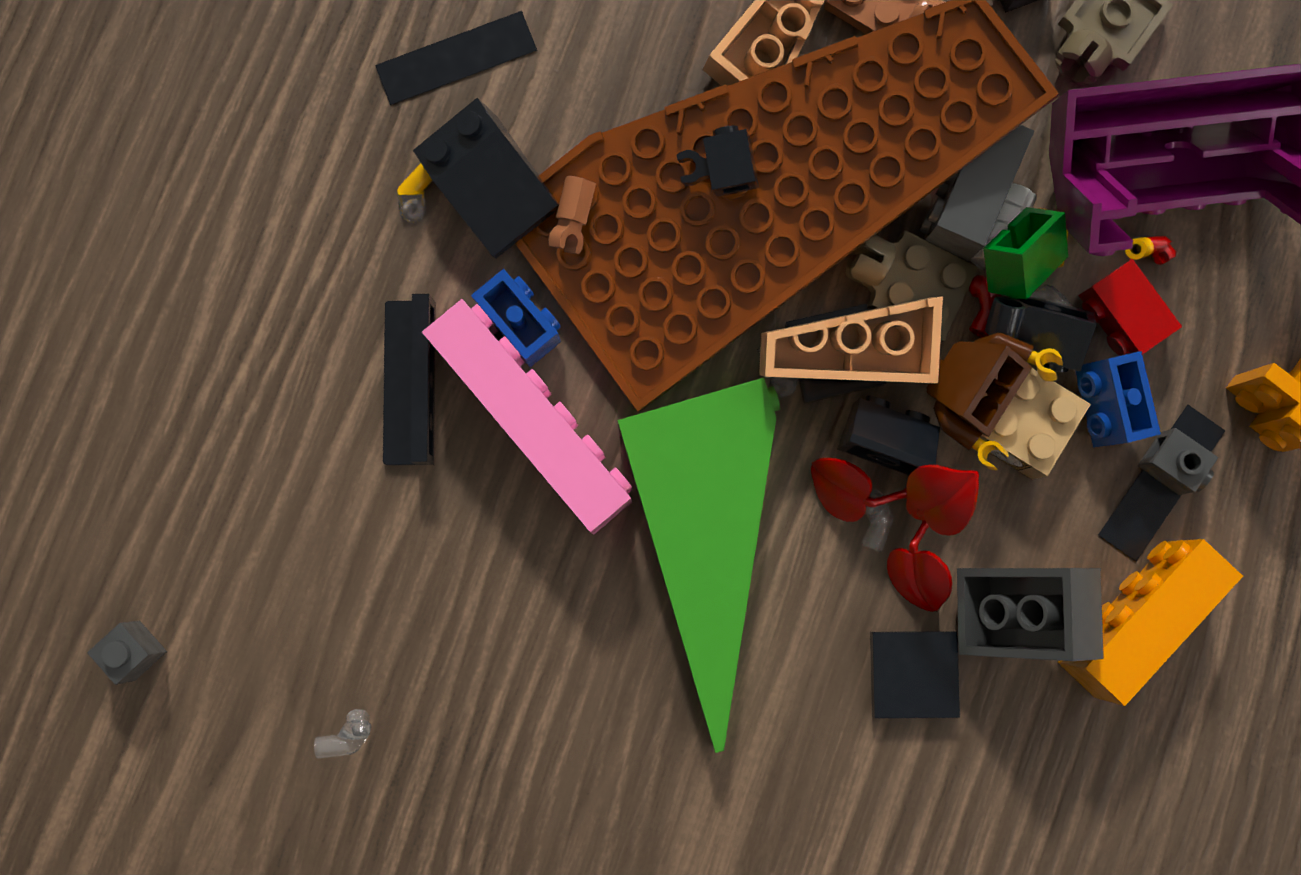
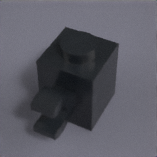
[676,125,759,197]

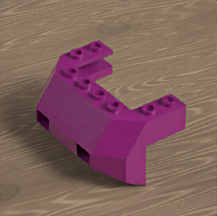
[1049,63,1301,256]

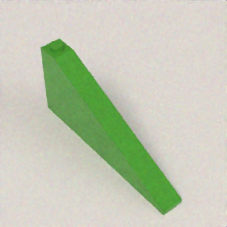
[618,377,780,753]

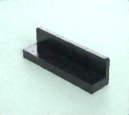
[383,294,436,465]

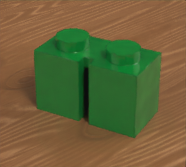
[983,207,1068,299]

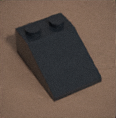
[413,98,559,258]

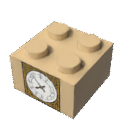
[980,368,1091,480]

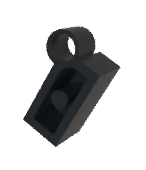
[984,297,1097,372]

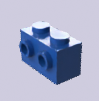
[471,269,561,368]
[1075,351,1161,448]

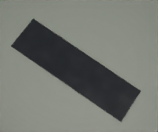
[375,11,537,105]
[1098,404,1225,561]

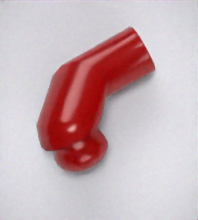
[969,275,1002,338]

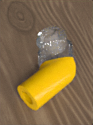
[397,163,433,223]

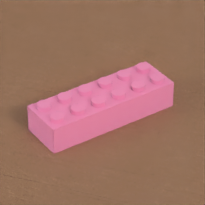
[422,299,633,535]

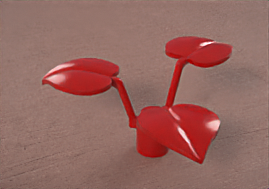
[811,458,979,612]

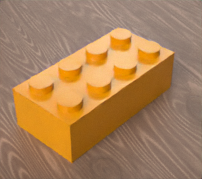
[1057,539,1243,706]

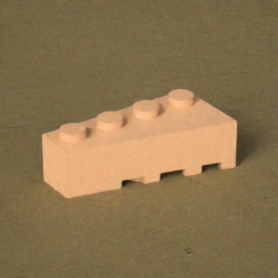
[702,0,824,86]
[759,296,943,383]

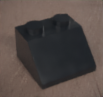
[837,395,940,476]

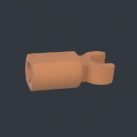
[548,176,596,254]

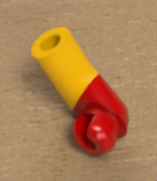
[1125,236,1176,266]

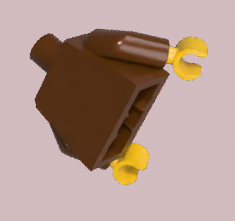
[927,333,1063,470]

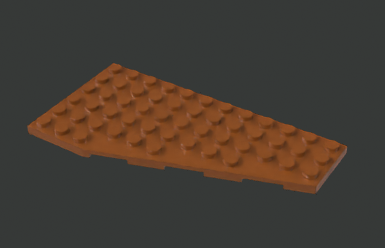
[515,0,1059,412]

